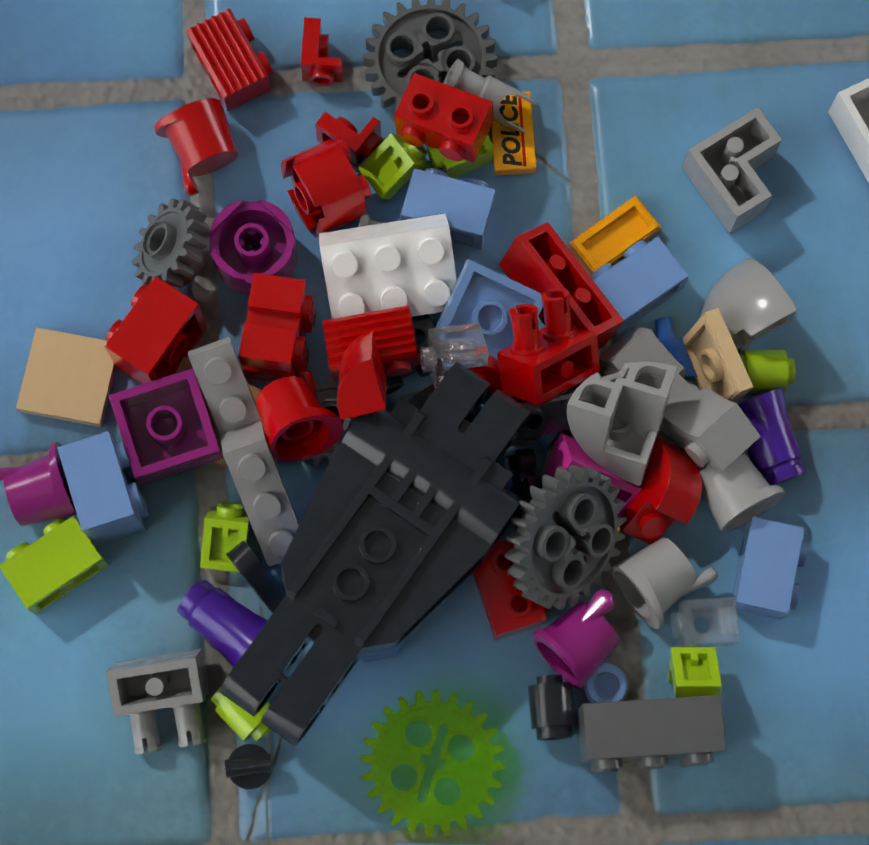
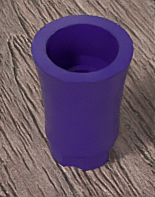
[738,388,806,486]
[177,579,268,668]

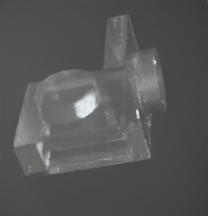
[420,323,489,389]

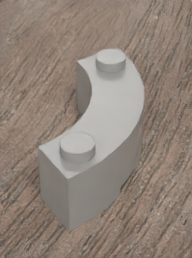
[599,326,761,471]

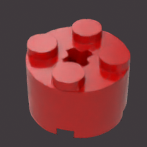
[281,138,371,238]

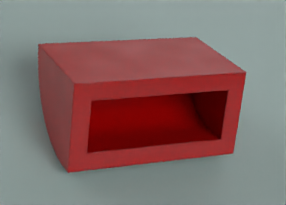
[337,330,386,420]

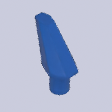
[654,317,698,379]

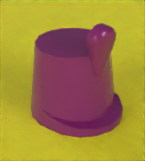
[0,442,77,526]
[532,590,620,689]

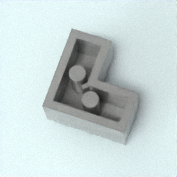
[682,107,782,234]

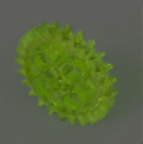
[360,689,506,838]

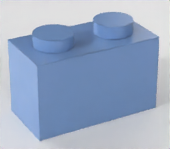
[401,168,496,249]
[590,236,688,335]
[729,516,809,620]

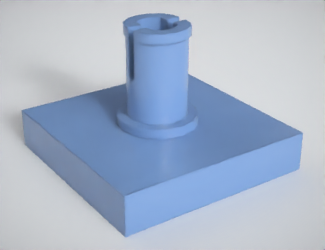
[431,259,543,360]

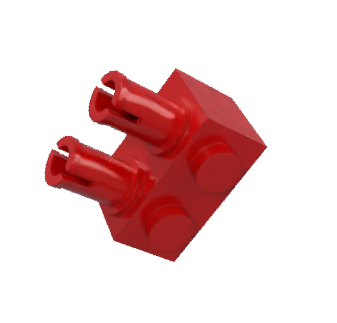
[497,288,600,406]

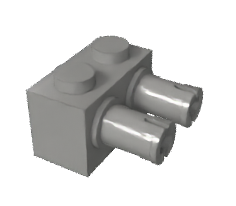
[106,648,210,754]

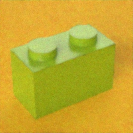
[0,516,109,615]

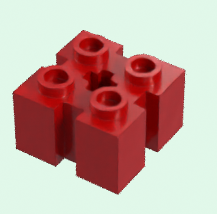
[238,272,316,382]

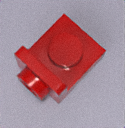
[301,17,344,86]
[315,111,383,167]

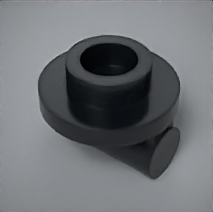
[225,744,272,790]

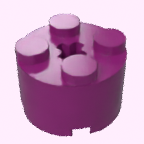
[209,200,298,296]

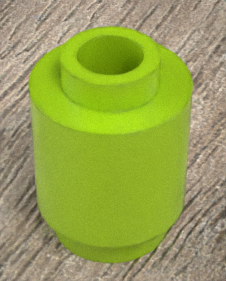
[740,349,796,393]
[211,687,271,742]

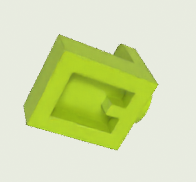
[358,133,433,200]
[200,502,251,573]
[668,647,722,698]

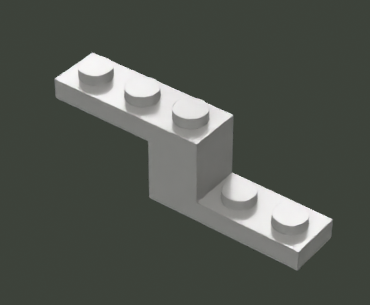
[188,337,300,567]

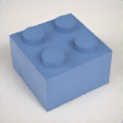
[57,431,150,546]

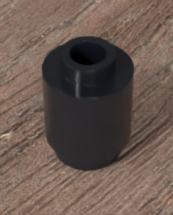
[528,674,576,741]

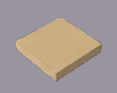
[683,308,753,403]
[16,327,116,427]

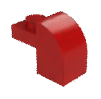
[619,436,702,545]

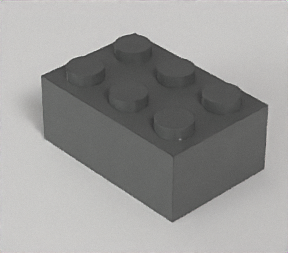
[576,695,726,773]

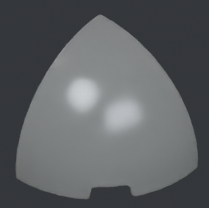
[699,258,797,355]
[567,362,677,486]

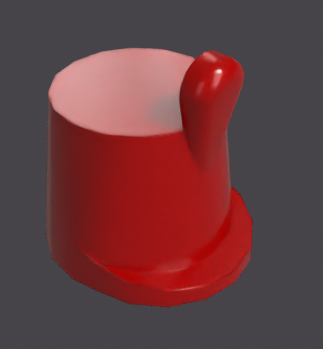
[154,98,238,196]
[255,370,343,463]

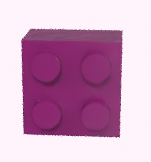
[108,368,224,485]

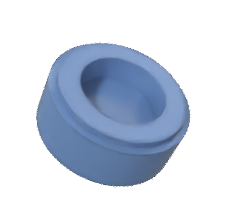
[583,663,628,703]

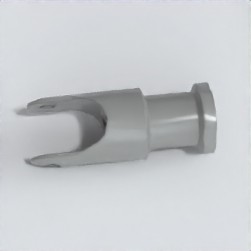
[443,59,539,132]

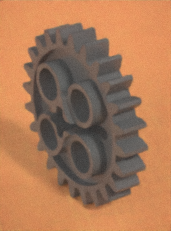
[363,0,497,112]
[505,464,627,610]

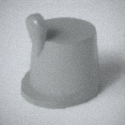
[700,450,786,533]
[612,537,718,629]

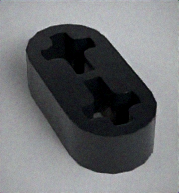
[226,540,286,614]

